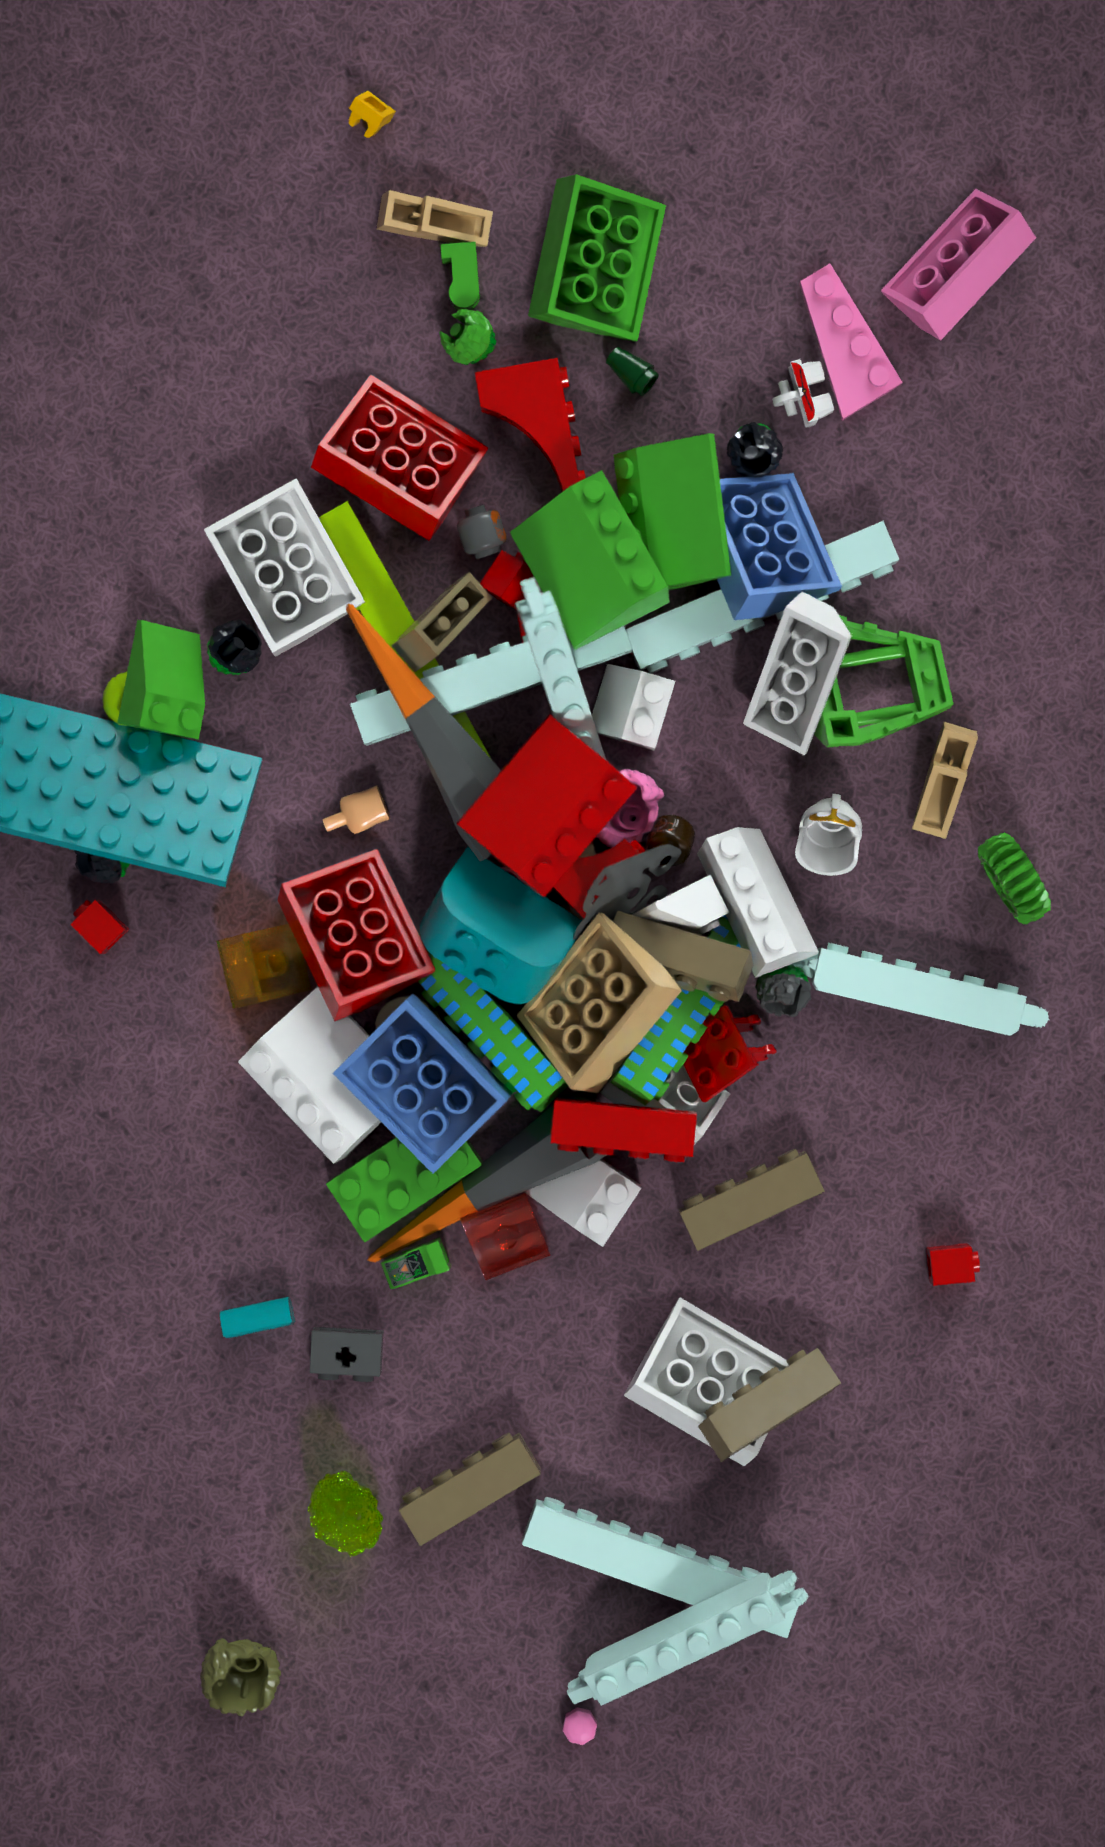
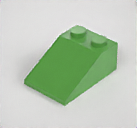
[118,620,205,740]

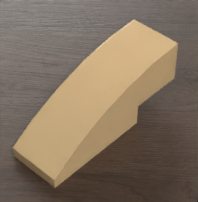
[377,190,493,247]
[912,721,978,839]

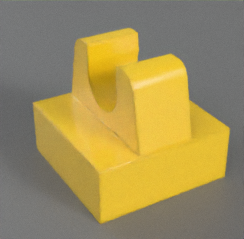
[349,91,396,138]

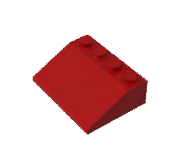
[311,374,489,541]
[456,715,637,897]
[278,849,436,1021]

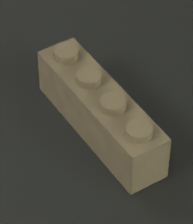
[613,911,754,1002]
[679,1149,825,1251]
[698,1348,841,1462]
[399,1432,541,1546]

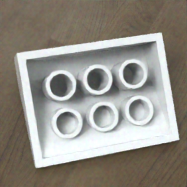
[204,478,365,657]
[238,987,381,1164]
[624,1298,789,1466]

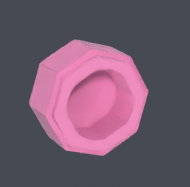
[563,1707,597,1745]

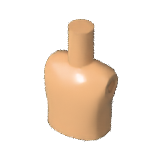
[322,785,390,834]

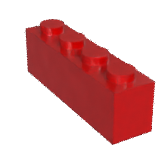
[550,1098,697,1162]

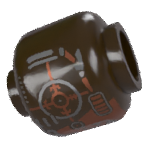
[646,815,695,866]

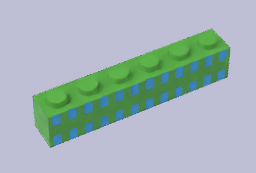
[610,915,741,1106]
[418,933,568,1112]

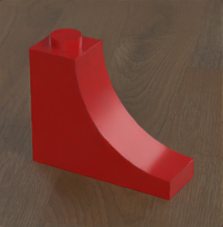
[554,838,646,919]

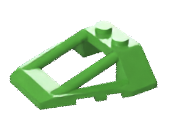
[814,615,953,747]

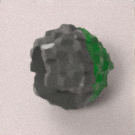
[755,964,812,1017]

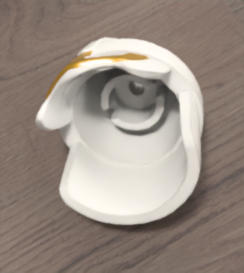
[795,794,862,876]

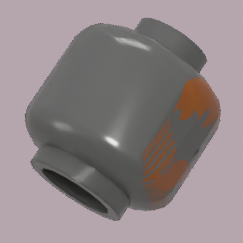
[457,505,507,559]

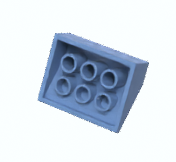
[717,473,842,620]
[333,993,513,1173]

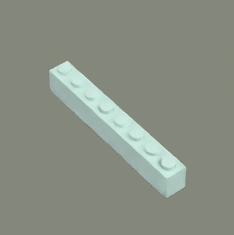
[626,521,900,674]
[350,626,632,746]
[522,1497,798,1638]

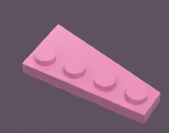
[799,263,903,420]

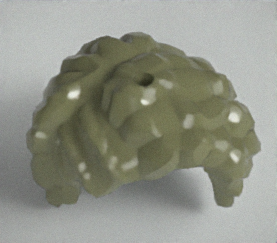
[200,1638,281,1717]

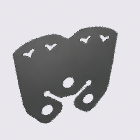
[572,844,682,946]

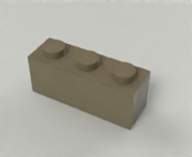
[392,572,492,672]

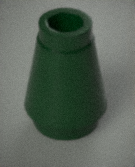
[606,347,659,396]

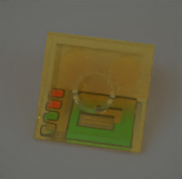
[216,924,311,1009]

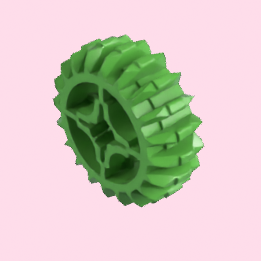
[978,832,1051,924]

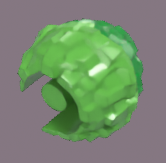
[439,309,496,365]

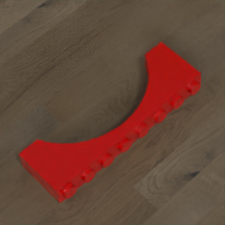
[475,358,586,643]

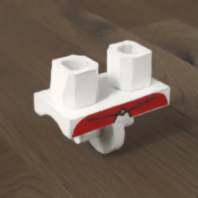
[772,359,834,428]

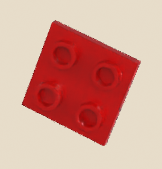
[683,1005,777,1103]

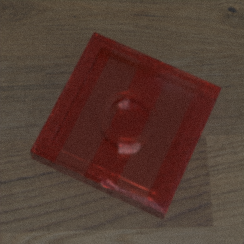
[460,1193,551,1280]

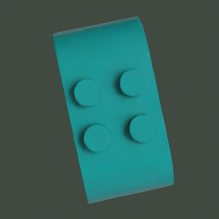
[420,847,582,1004]

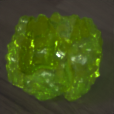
[307,1471,383,1557]

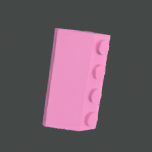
[881,189,1036,340]

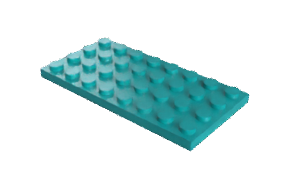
[0,693,262,887]

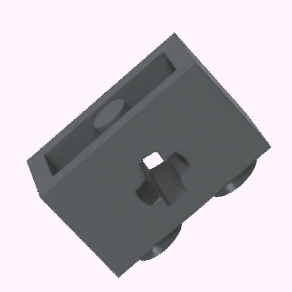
[310,1327,384,1382]

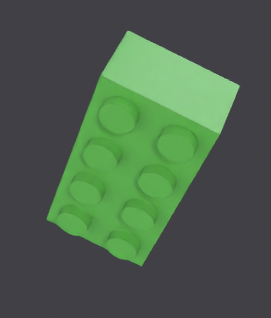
[326,1136,483,1243]

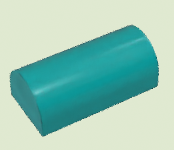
[220,1296,296,1338]

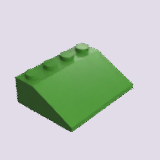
[528,174,666,342]
[614,434,732,591]
[510,470,669,651]

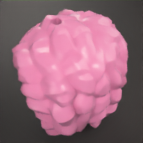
[595,769,664,848]

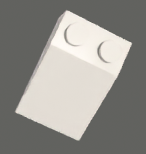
[525,1159,642,1247]

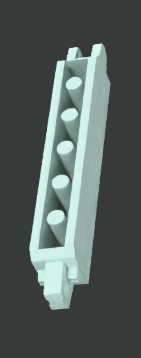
[516,577,606,760]
[793,943,1050,1036]
[567,1570,809,1706]

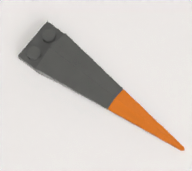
[346,603,501,862]
[367,1090,615,1262]

